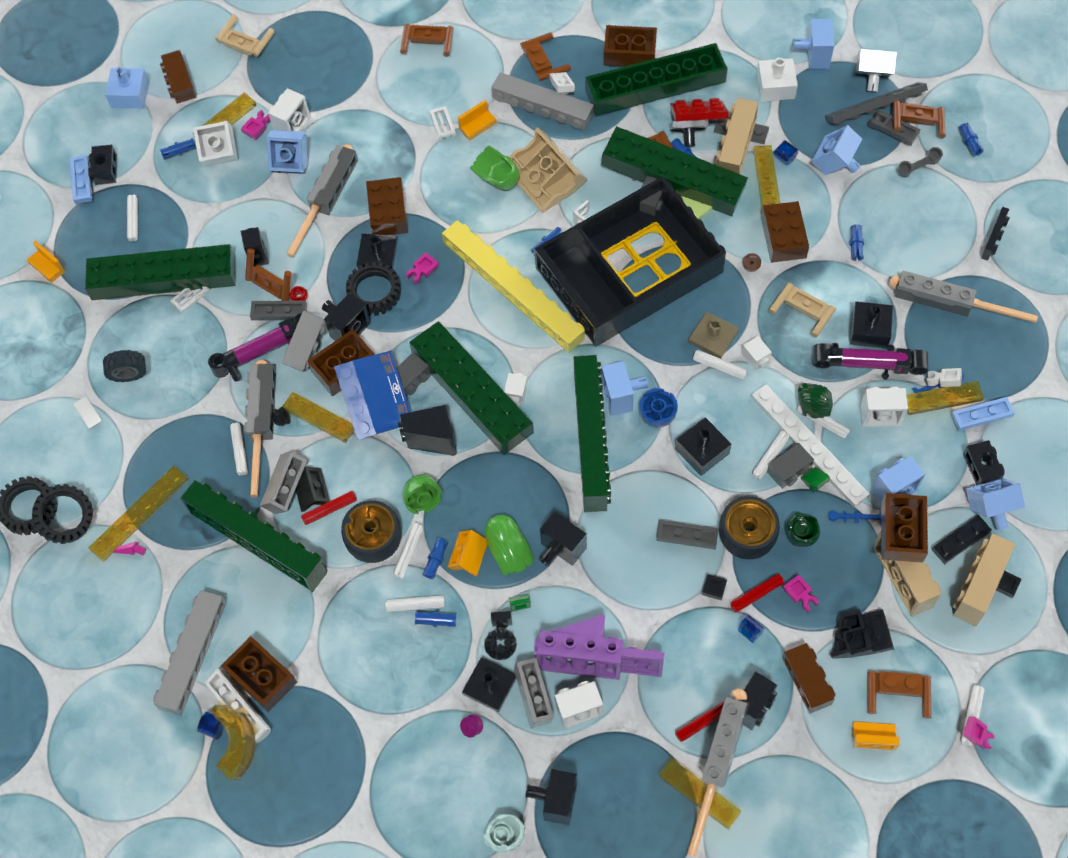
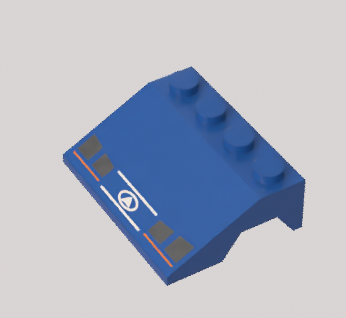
[334,350,411,440]

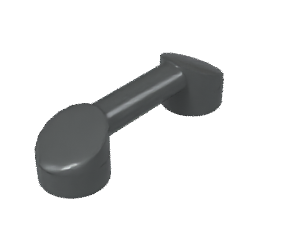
[897,147,943,177]

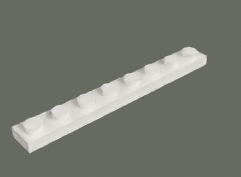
[751,384,870,508]

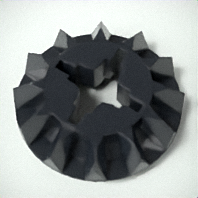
[484,628,517,660]

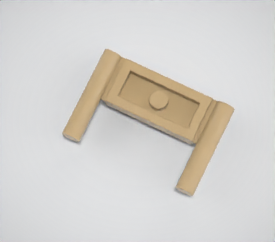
[215,14,275,57]
[769,283,836,338]

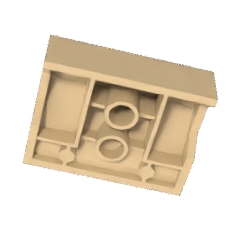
[509,127,587,213]

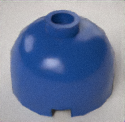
[639,388,678,428]

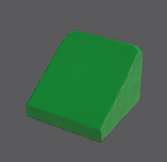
[801,467,830,493]
[508,594,531,612]

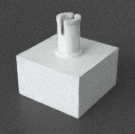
[855,49,897,92]
[757,58,798,101]

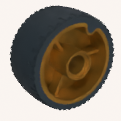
[719,496,780,560]
[341,500,402,563]

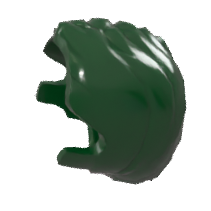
[797,383,833,419]
[785,512,820,547]

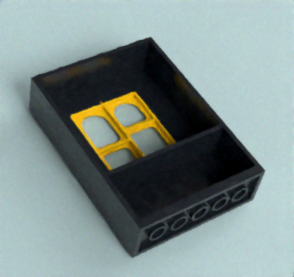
[534,176,726,347]

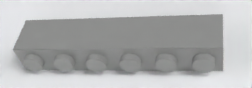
[491,72,594,131]
[153,590,227,716]

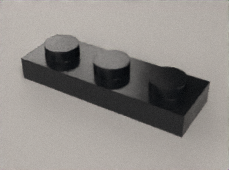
[981,207,1010,261]
[931,515,992,565]

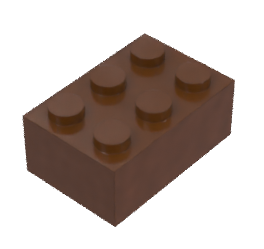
[604,25,657,66]
[366,177,408,235]
[761,201,809,263]
[307,329,375,396]
[881,493,928,563]
[221,636,298,712]

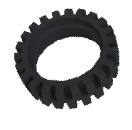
[346,262,401,316]
[0,476,58,535]
[32,484,93,544]

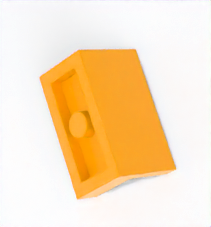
[458,100,497,141]
[27,241,65,283]
[447,530,487,576]
[853,722,900,750]

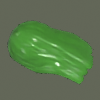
[470,145,520,190]
[484,514,534,576]

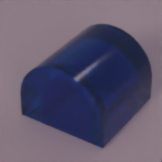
[773,140,798,165]
[738,615,765,643]
[197,711,225,740]

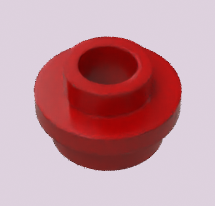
[289,286,308,301]

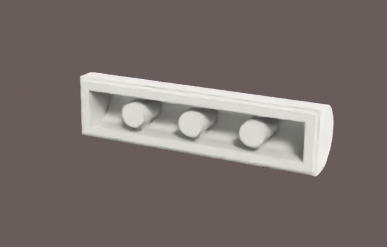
[204,668,271,743]

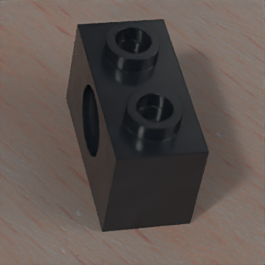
[88,144,117,185]
[240,227,269,267]
[963,440,1005,485]

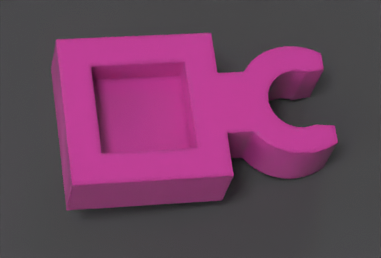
[241,110,271,140]
[406,253,439,284]
[783,575,819,612]
[962,716,995,749]

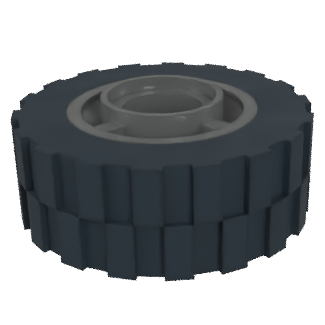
[103,350,146,382]

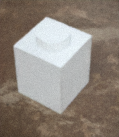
[741,336,772,370]
[504,373,528,404]

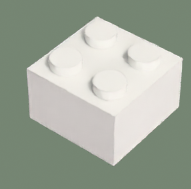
[268,88,310,131]
[193,121,238,166]
[860,387,908,427]
[555,681,603,729]

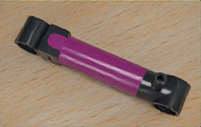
[208,313,302,382]
[813,343,928,375]

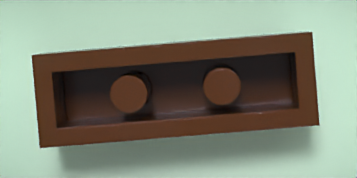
[160,50,196,104]
[782,643,835,714]

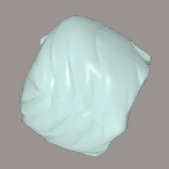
[483,814,525,852]

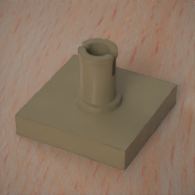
[688,312,739,359]

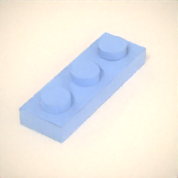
[70,155,93,204]
[951,397,1015,431]

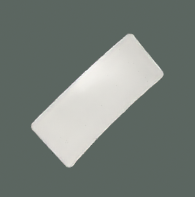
[73,396,102,428]

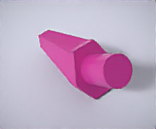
[114,542,146,555]

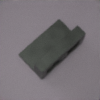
[295,467,330,512]

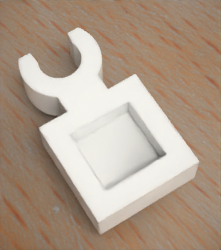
[927,368,962,387]

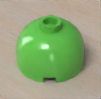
[402,475,442,514]

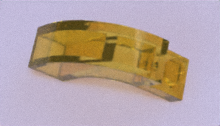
[210,704,256,780]

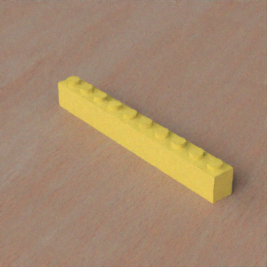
[442,220,585,353]

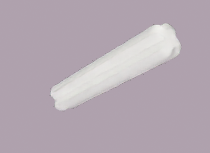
[127,194,138,242]
[693,350,747,379]
[797,404,850,438]
[230,423,248,476]
[752,431,789,480]
[393,523,423,578]
[385,595,445,612]
[961,685,985,747]

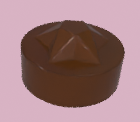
[742,253,761,272]

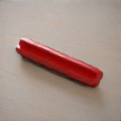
[301,491,357,525]
[730,574,784,613]
[675,701,725,742]

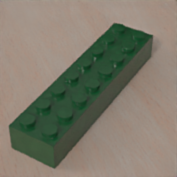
[585,43,728,116]
[601,126,748,217]
[85,244,235,300]
[409,321,534,455]
[574,355,611,512]
[180,480,327,592]

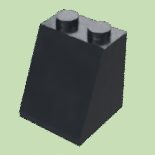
[398,405,457,456]

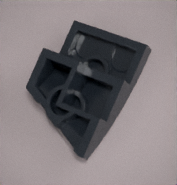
[831,609,895,659]

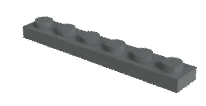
[825,82,928,125]

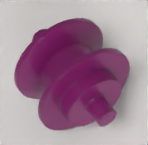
[460,714,483,738]

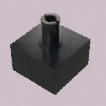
[322,293,370,341]
[850,301,893,349]
[675,417,732,476]
[539,511,587,567]
[525,769,577,826]

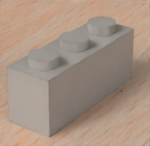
[281,311,326,372]
[260,451,307,514]
[514,658,554,728]

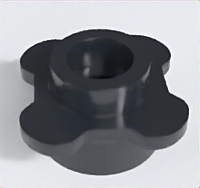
[272,407,291,426]

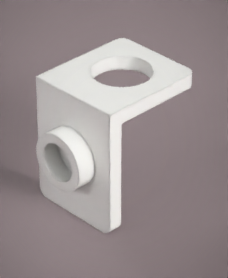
[573,200,590,224]

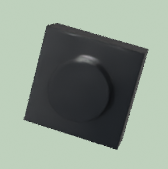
[996,570,1022,598]
[702,575,727,601]
[491,611,512,629]

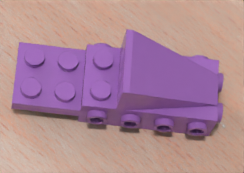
[534,615,664,680]

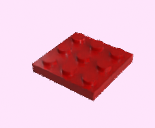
[670,98,729,121]

